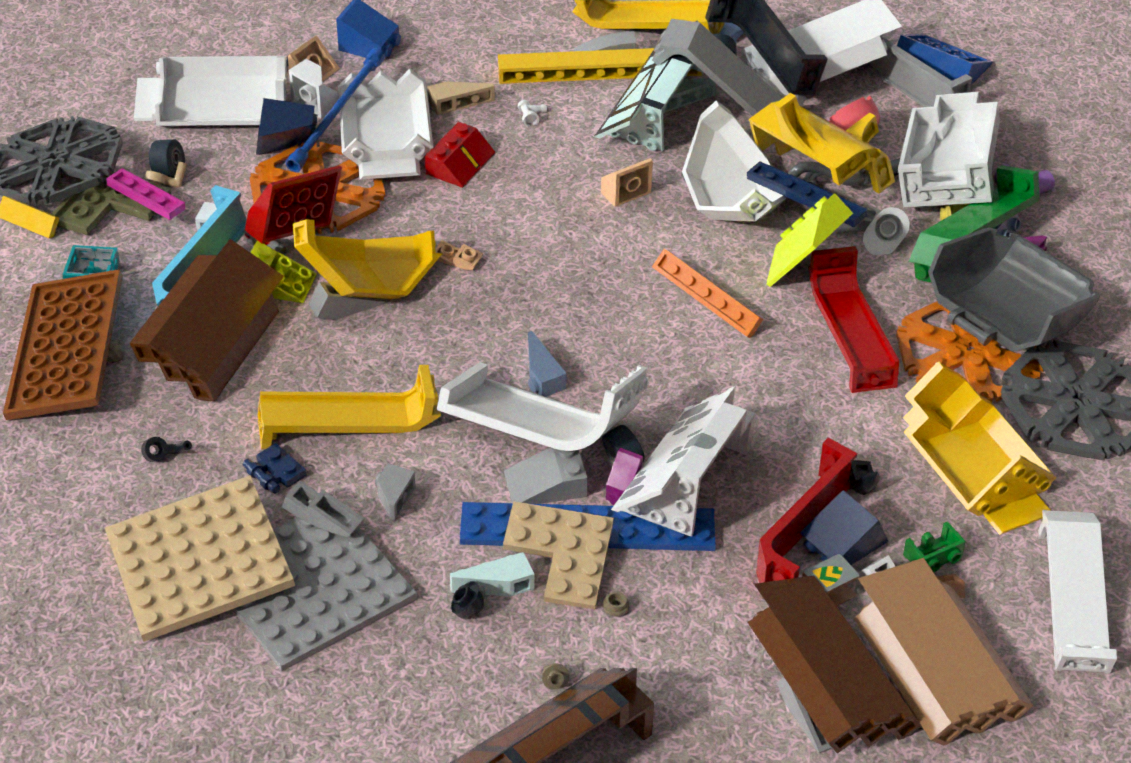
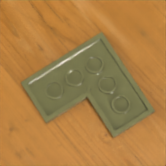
[51,171,171,235]

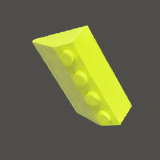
[766,193,853,287]

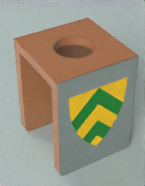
[802,554,859,606]

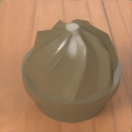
[107,339,124,363]

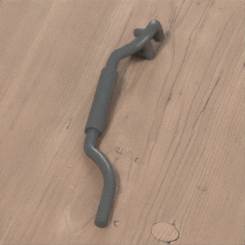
[788,158,900,188]

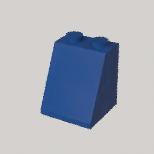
[336,0,401,58]

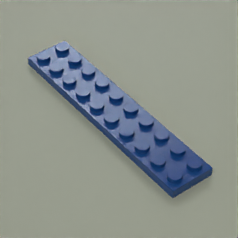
[460,502,716,551]

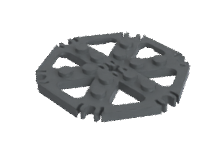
[0,116,123,205]
[1000,340,1131,460]

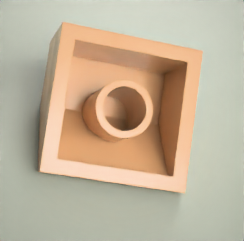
[601,158,653,207]

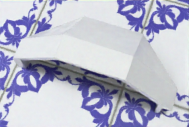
[682,100,787,221]

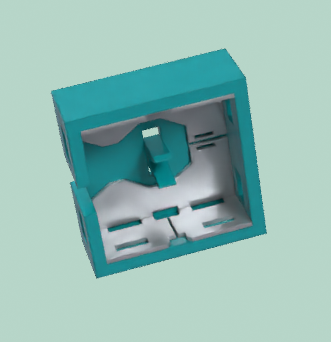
[62,245,120,279]

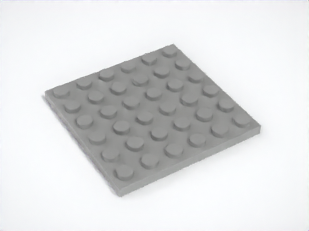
[233,517,417,671]

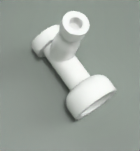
[518,100,547,126]

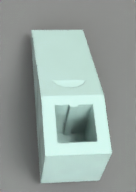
[450,552,535,597]

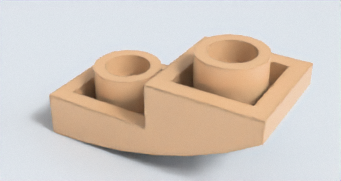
[436,240,483,270]

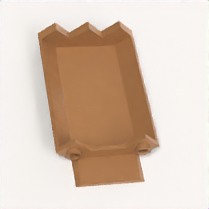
[854,558,1033,746]

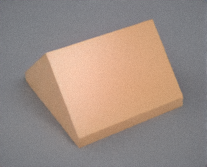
[288,35,340,81]

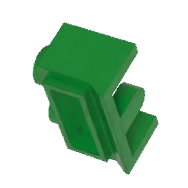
[903,521,966,573]

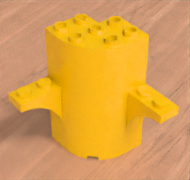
[749,93,895,194]

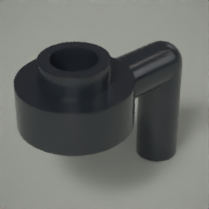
[141,437,192,462]

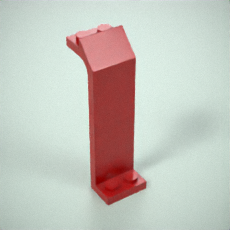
[808,246,900,393]
[756,437,858,599]

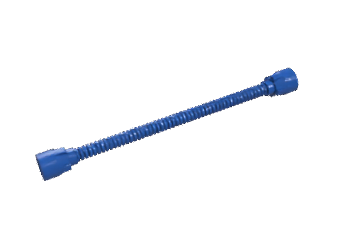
[285,48,385,172]

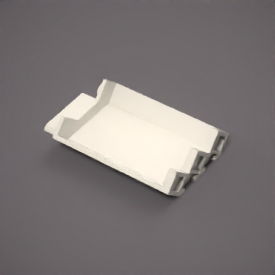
[741,0,902,97]
[134,56,287,126]
[338,69,434,180]

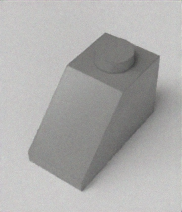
[375,463,416,521]

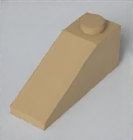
[428,82,495,115]

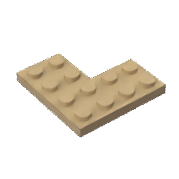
[503,501,614,609]

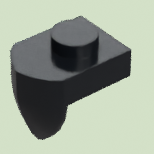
[849,460,880,495]

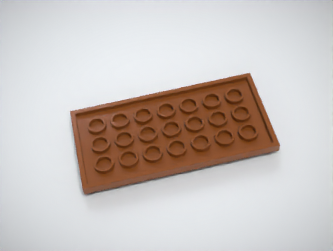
[3,269,123,420]

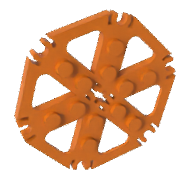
[249,142,385,235]
[896,301,1043,403]

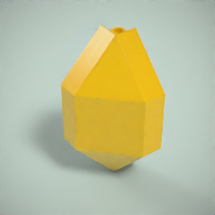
[293,219,443,299]

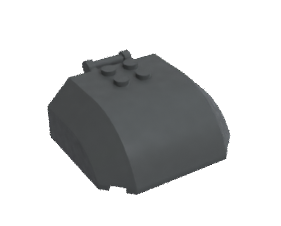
[928,227,1100,352]

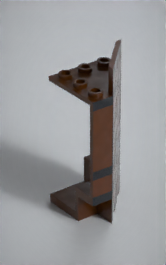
[450,668,654,763]

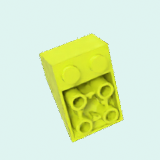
[250,241,317,303]

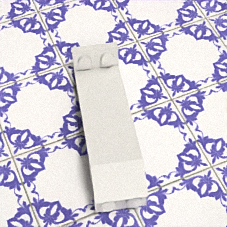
[1038,510,1117,674]

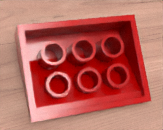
[245,165,342,244]

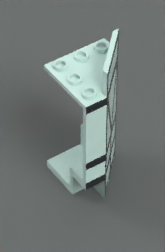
[594,20,704,152]

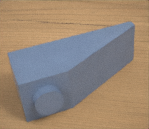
[528,331,567,397]

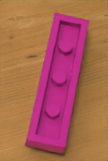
[106,168,186,220]

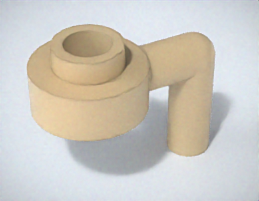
[145,162,187,188]

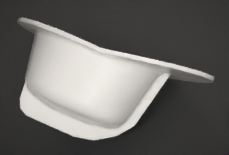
[863,207,910,255]

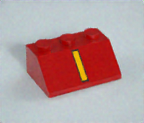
[425,121,495,188]

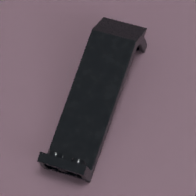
[705,0,828,95]

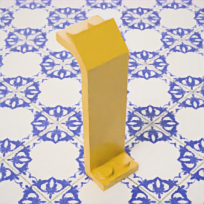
[572,0,725,34]
[257,365,441,449]

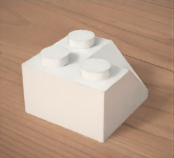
[289,59,338,118]

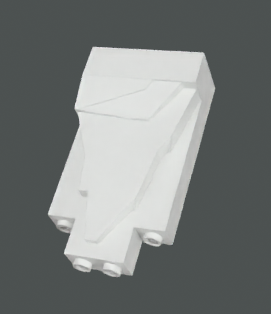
[898,92,1000,207]

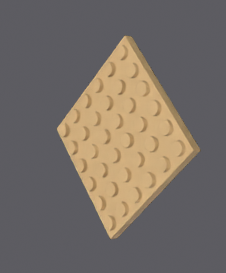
[105,475,295,642]

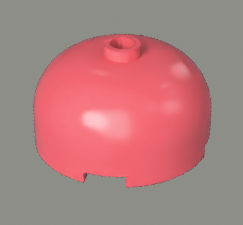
[825,96,880,131]

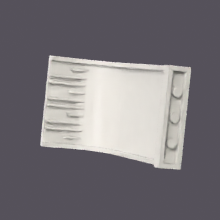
[437,362,649,451]

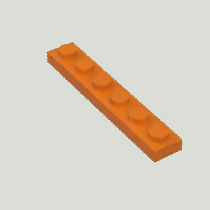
[652,248,764,338]

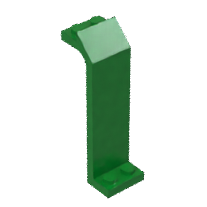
[908,165,1040,282]

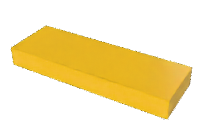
[0,196,59,239]

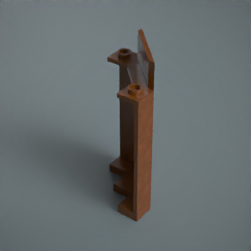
[130,239,284,401]
[747,575,921,754]

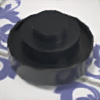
[451,581,485,619]

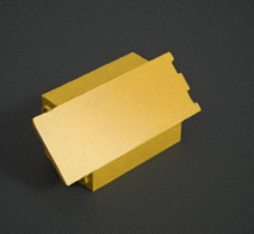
[903,361,1057,535]

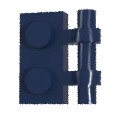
[242,443,307,494]

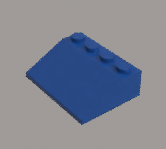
[897,34,993,85]

